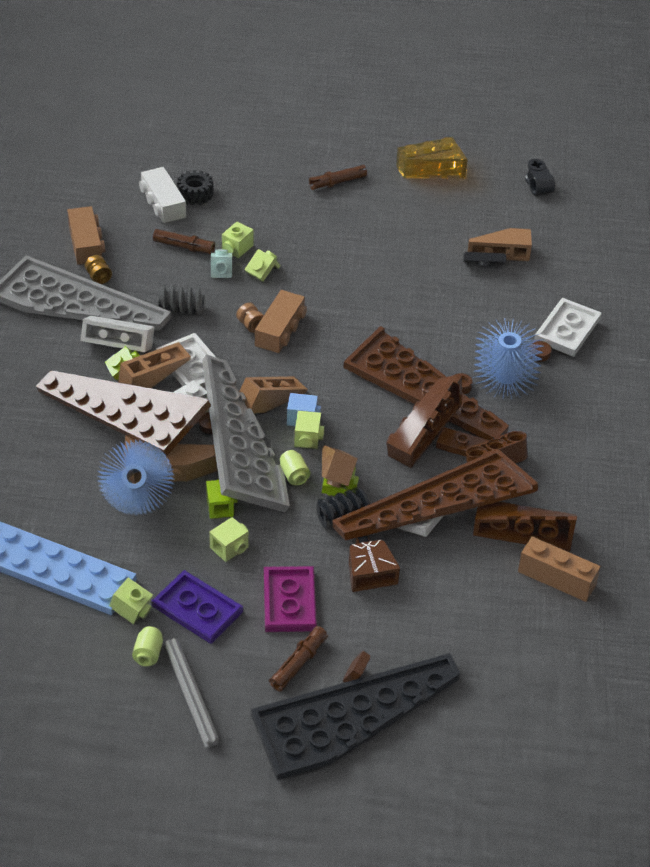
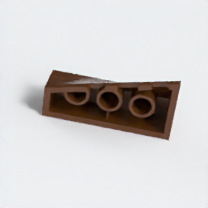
[386,374,462,468]
[473,502,577,552]

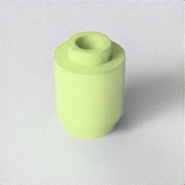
[280,450,310,485]
[132,627,163,666]

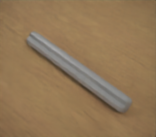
[165,638,219,748]

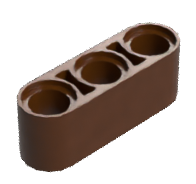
[466,431,528,464]

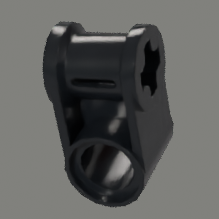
[525,159,555,195]

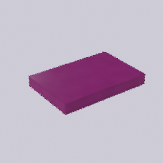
[264,566,317,632]

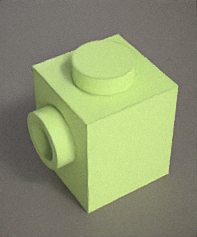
[222,222,254,258]
[294,411,324,449]
[209,517,249,562]
[109,577,153,624]

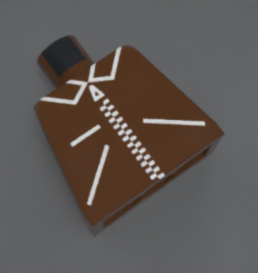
[349,535,400,592]

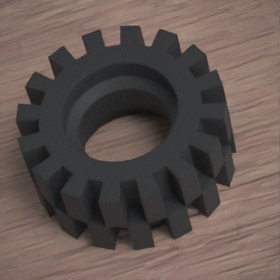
[177,170,214,205]

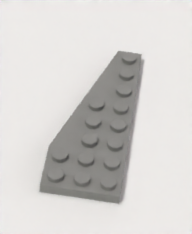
[0,255,171,331]
[202,354,290,512]

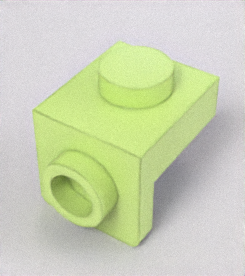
[244,249,281,282]

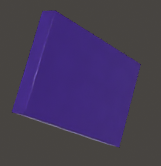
[151,570,243,644]

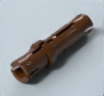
[309,164,367,190]
[153,229,216,254]
[269,626,328,691]

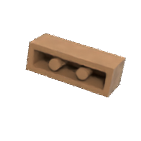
[67,206,105,265]
[255,290,307,353]
[518,537,601,602]

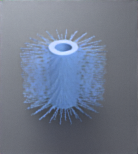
[473,318,544,399]
[97,439,174,515]

